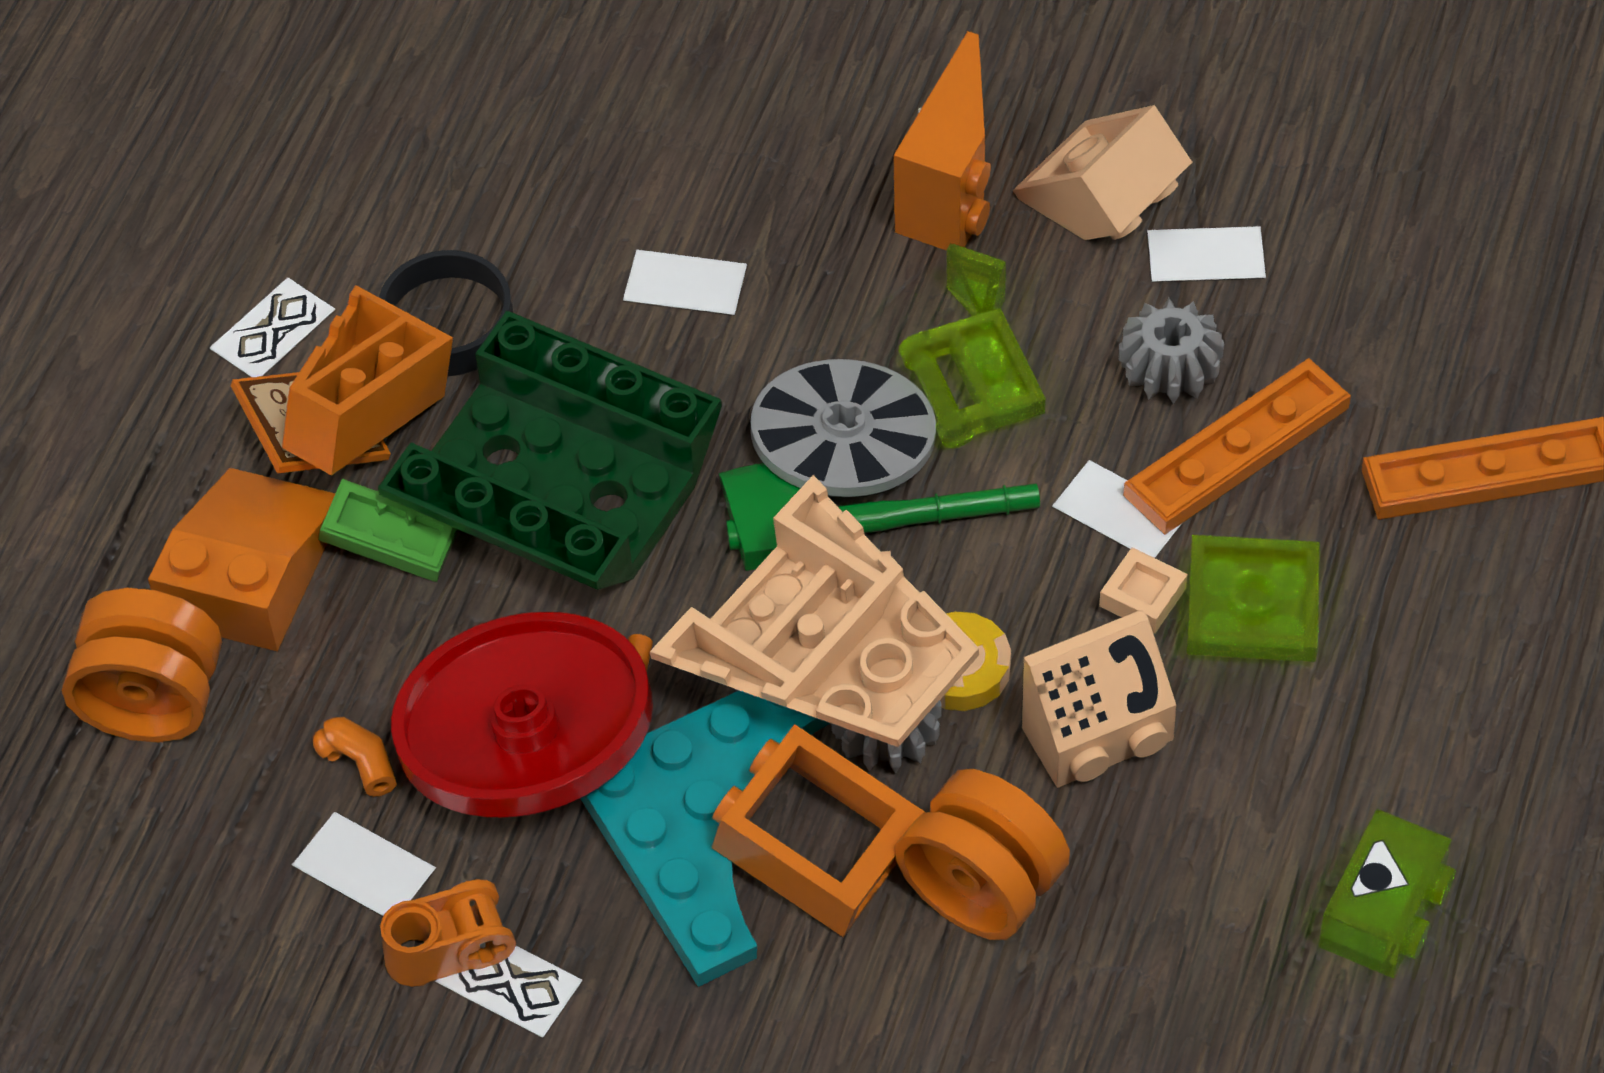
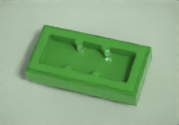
[319,479,459,582]

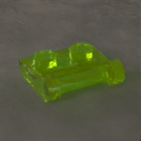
[898,308,1046,449]

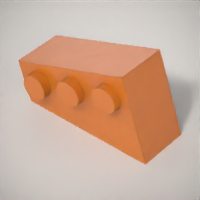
[282,285,453,476]

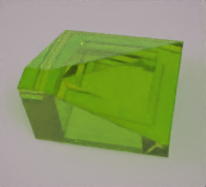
[947,243,1006,328]

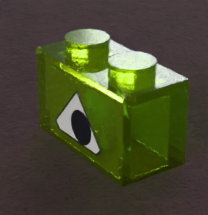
[1319,809,1456,979]

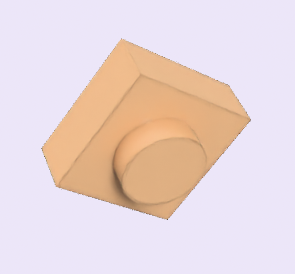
[1099,547,1188,634]

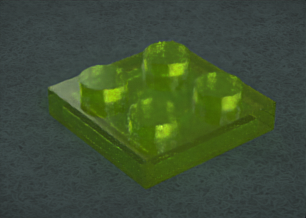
[1187,535,1320,662]

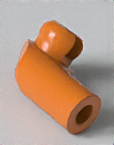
[313,717,397,797]

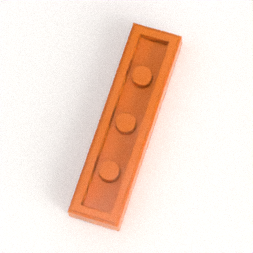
[1123,358,1351,535]
[1362,417,1604,520]

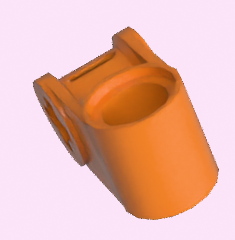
[380,879,516,987]

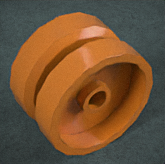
[61,588,222,743]
[895,769,1070,940]

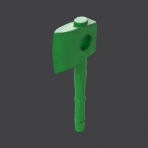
[718,463,1040,571]

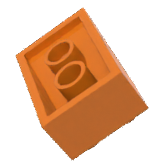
[894,31,991,255]
[148,468,336,652]

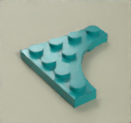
[580,690,830,987]

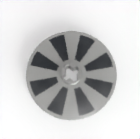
[750,359,936,497]

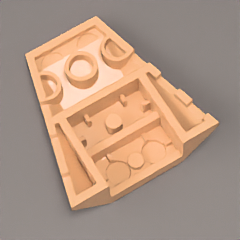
[650,475,979,747]

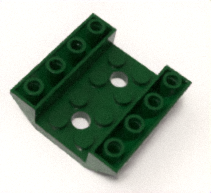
[378,310,722,590]

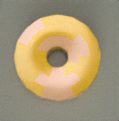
[940,611,1011,711]

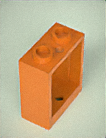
[712,724,926,937]

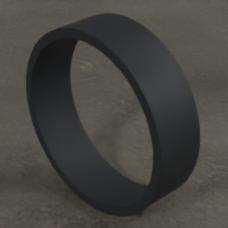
[379,250,513,376]

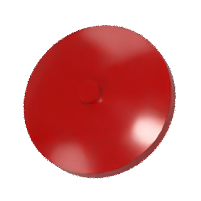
[391,612,653,818]

